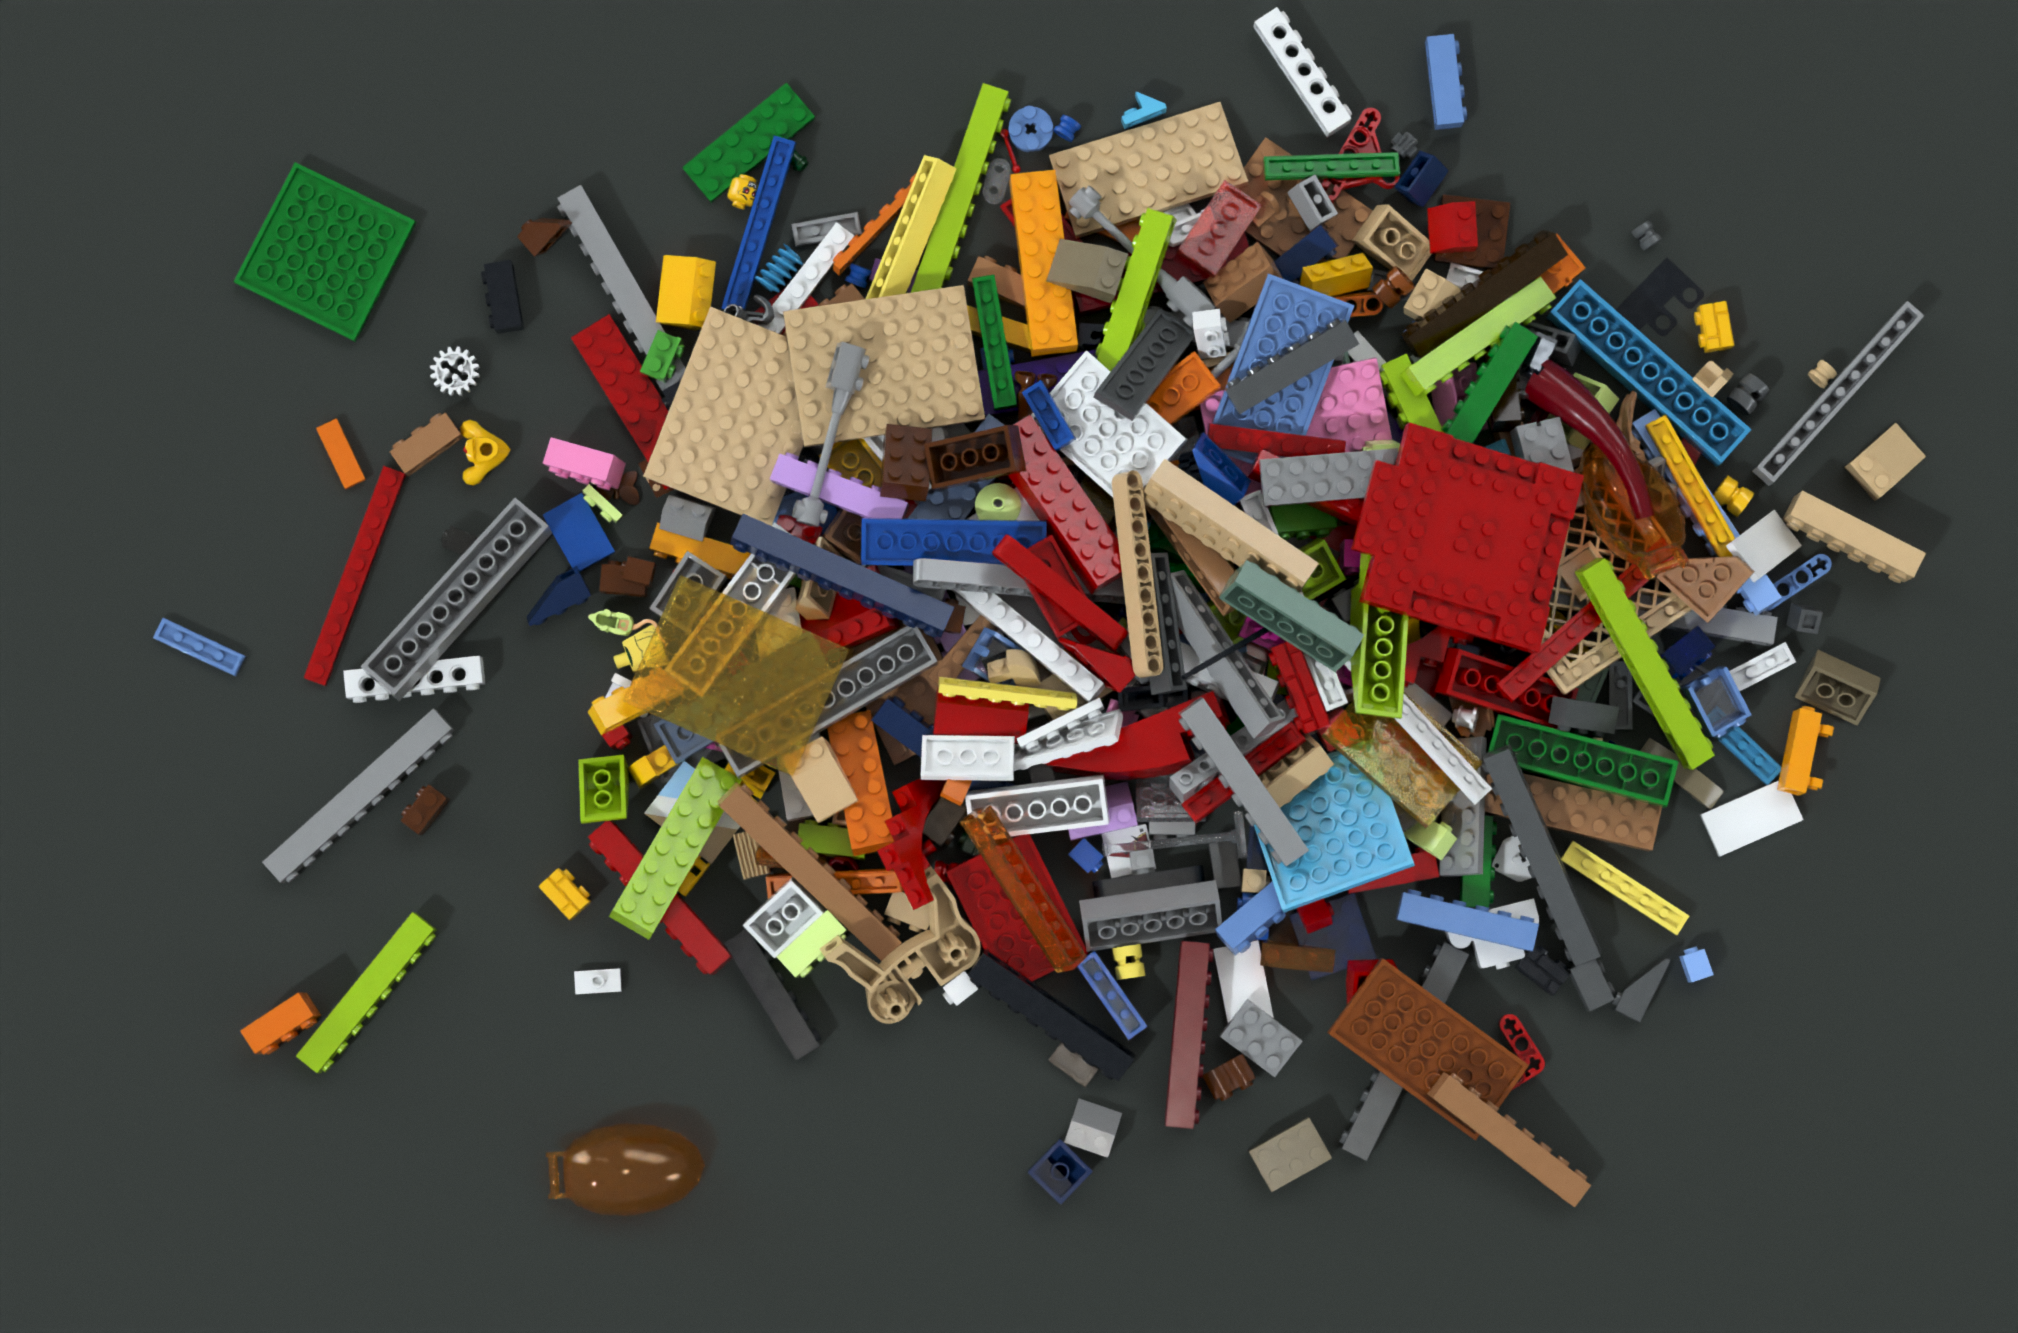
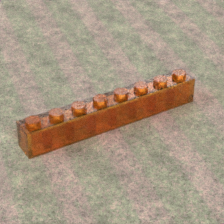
[960,805,1087,973]

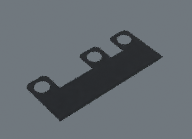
[1616,257,1704,336]

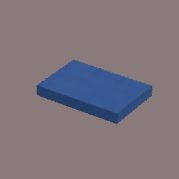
[543,493,615,572]

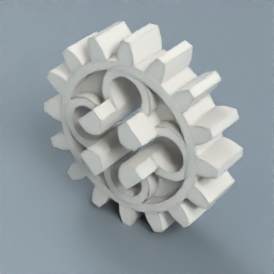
[430,346,480,396]

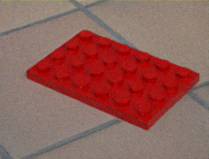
[945,834,1088,981]

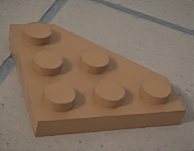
[1657,556,1755,623]

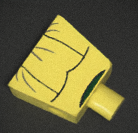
[613,624,670,673]

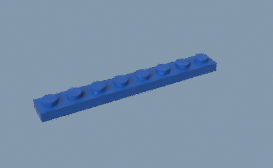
[721,135,797,310]

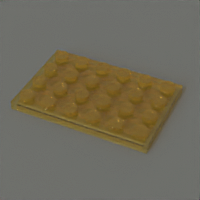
[1322,692,1483,829]

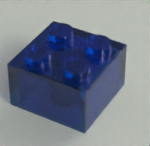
[1660,626,1716,680]

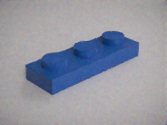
[1022,380,1076,451]

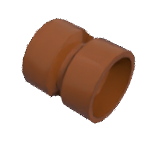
[1372,266,1415,309]

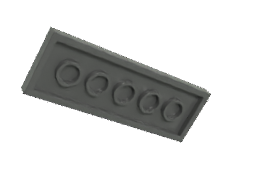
[1093,308,1195,421]

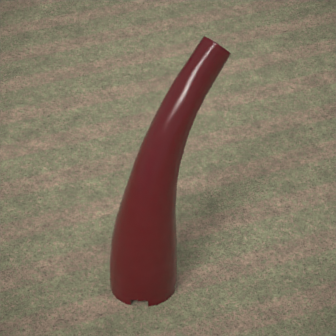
[1525,359,1655,520]

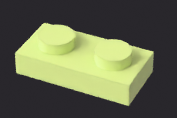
[583,484,622,523]

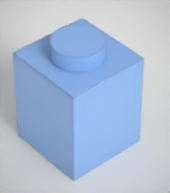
[1679,946,1714,983]

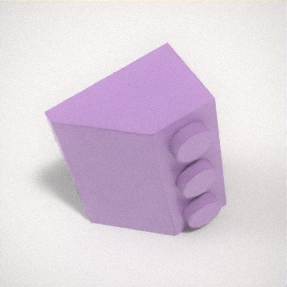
[1068,782,1138,841]

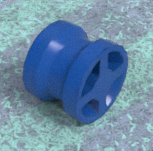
[1053,115,1081,142]
[845,263,872,288]

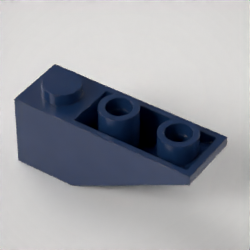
[527,566,591,626]

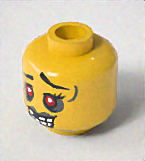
[727,174,759,210]

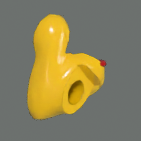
[460,420,510,486]

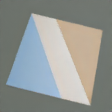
[644,761,740,864]

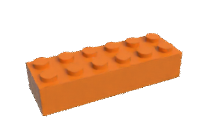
[827,710,894,856]

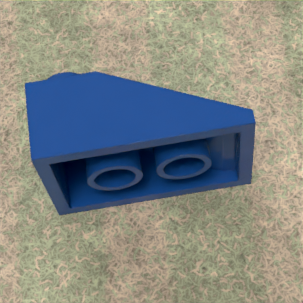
[1192,432,1251,505]

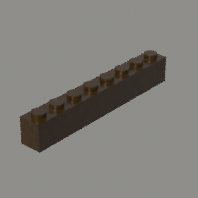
[1401,230,1568,359]

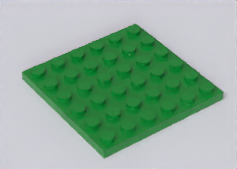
[233,162,417,342]

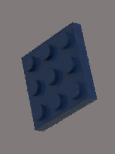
[1289,893,1377,981]

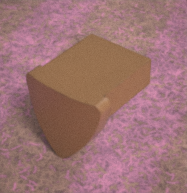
[1243,191,1280,229]

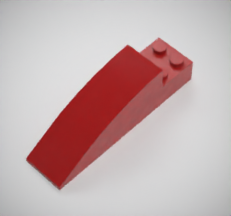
[1046,691,1231,780]

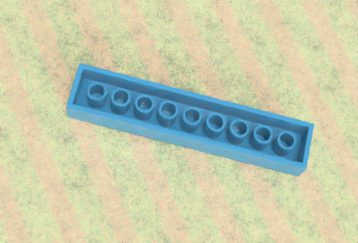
[1546,279,1752,467]

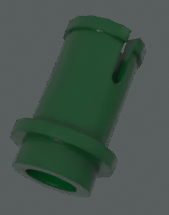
[790,150,809,172]

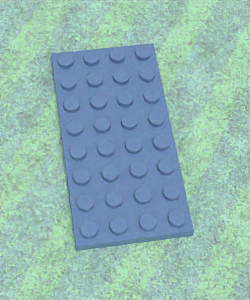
[1207,273,1354,464]

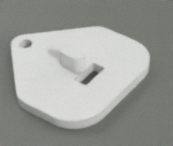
[1491,836,1532,882]

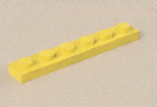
[938,677,1077,711]
[1561,841,1689,935]

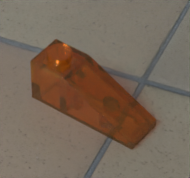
[1260,940,1336,973]

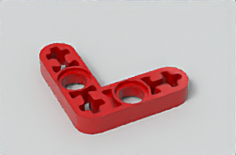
[1498,1014,1545,1091]

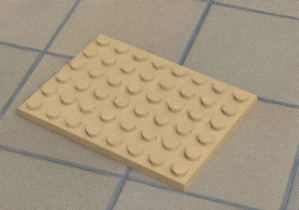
[783,285,985,447]
[643,307,804,526]

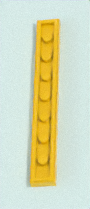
[1645,415,1735,557]

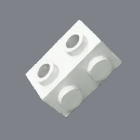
[1192,309,1230,359]

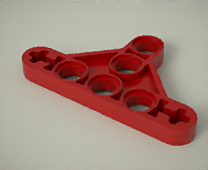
[1321,108,1400,203]

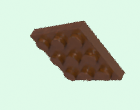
[1434,194,1510,269]

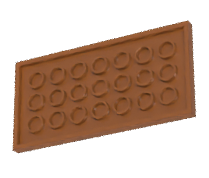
[1327,958,1529,1141]

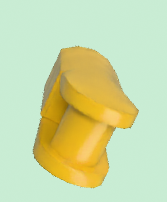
[678,855,710,897]

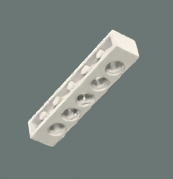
[1253,7,1352,138]
[343,656,485,703]

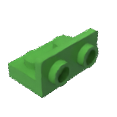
[640,330,685,383]

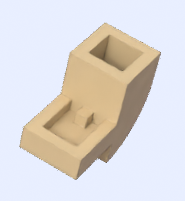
[987,649,1040,688]

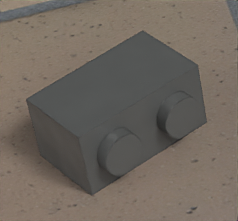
[1567,959,1616,1011]

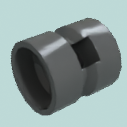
[1726,373,1770,416]

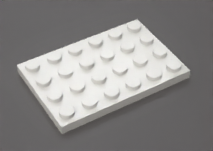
[1031,351,1187,497]

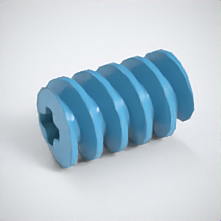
[755,243,804,293]

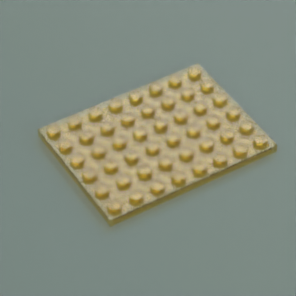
[623,575,849,776]

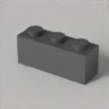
[1548,696,1619,737]

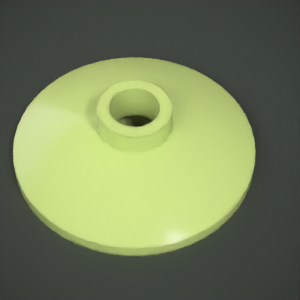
[975,483,1021,520]

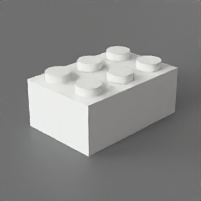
[743,877,826,958]

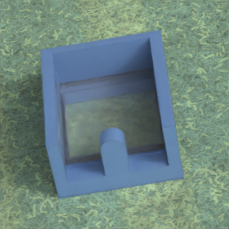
[962,627,1036,686]
[1680,666,1751,738]

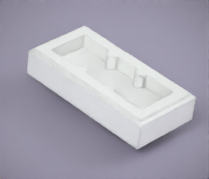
[574,969,622,994]

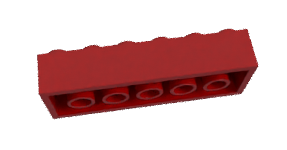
[1435,648,1579,732]

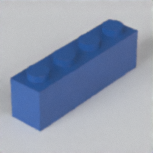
[1075,951,1148,1040]

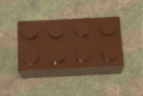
[924,425,1026,490]

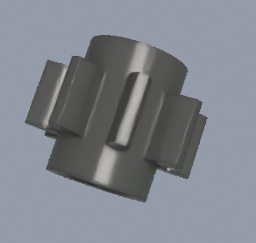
[1390,132,1418,160]

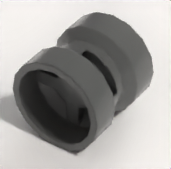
[1631,220,1662,251]

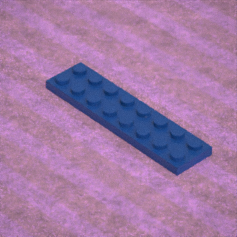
[861,518,1047,566]

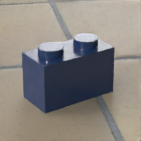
[1395,151,1448,207]

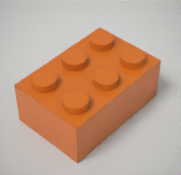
[240,992,322,1055]

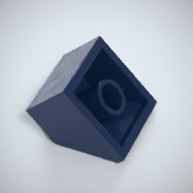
[1027,1139,1093,1205]

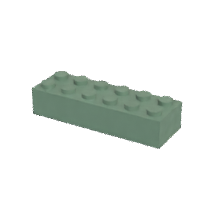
[1219,560,1364,672]

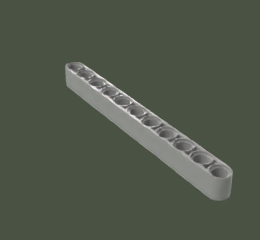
[913,558,1125,604]

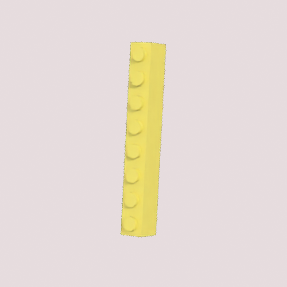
[865,155,957,299]

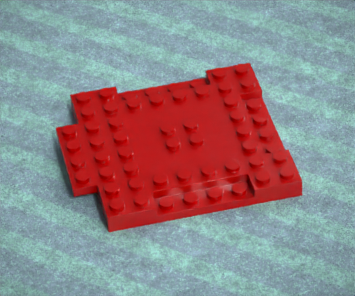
[1351,423,1584,654]

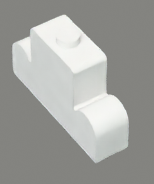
[1445,898,1539,969]

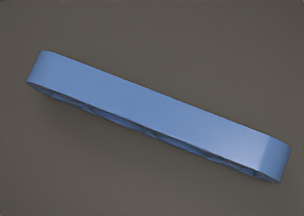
[1765,554,1832,612]

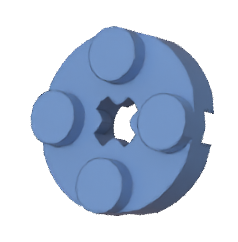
[1008,105,1053,152]

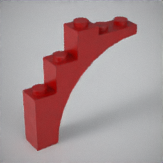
[1404,626,1474,688]
[877,778,946,910]

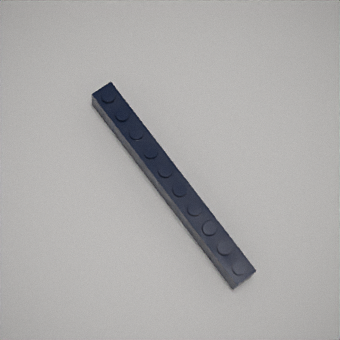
[730,514,954,637]

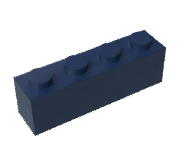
[1274,224,1339,284]

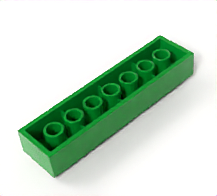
[1488,714,1679,808]

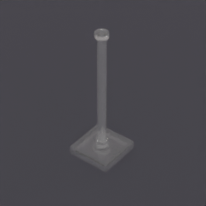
[1102,811,1247,860]

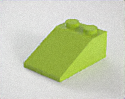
[578,755,629,824]

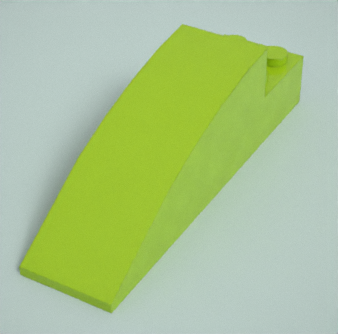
[1350,553,1409,719]

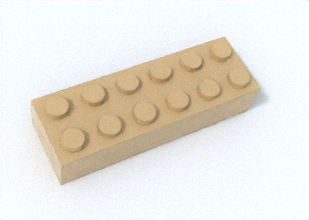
[1782,491,1926,583]

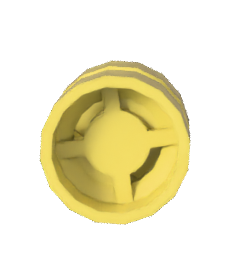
[1112,944,1146,980]

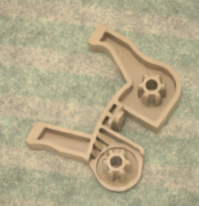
[820,866,981,1024]

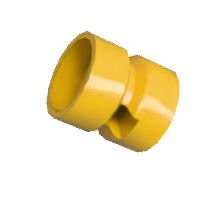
[1713,475,1754,517]

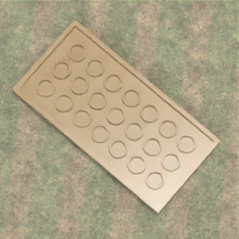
[1049,102,1248,239]

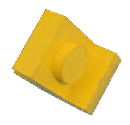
[628,745,678,789]

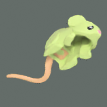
[588,609,668,645]

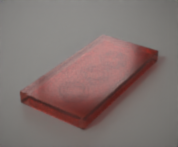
[1176,180,1262,278]

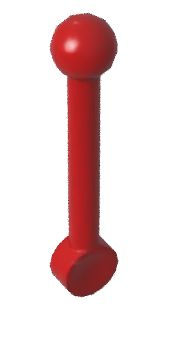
[1000,129,1021,173]

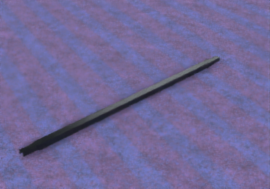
[1181,574,1359,680]

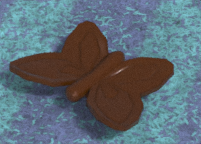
[596,471,639,505]

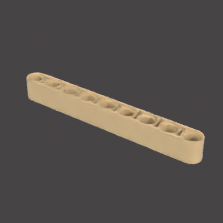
[1112,470,1163,678]

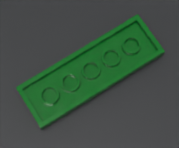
[682,82,815,203]

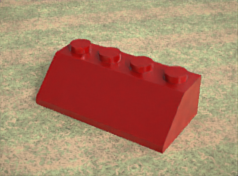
[933,687,1029,744]

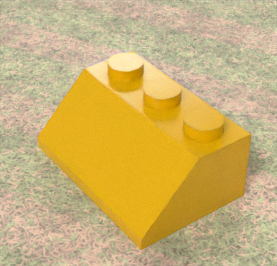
[656,255,716,331]

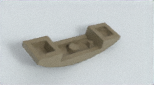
[1640,738,1724,810]

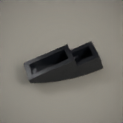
[1118,683,1191,712]

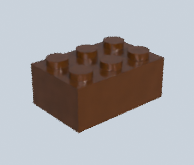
[880,424,932,502]

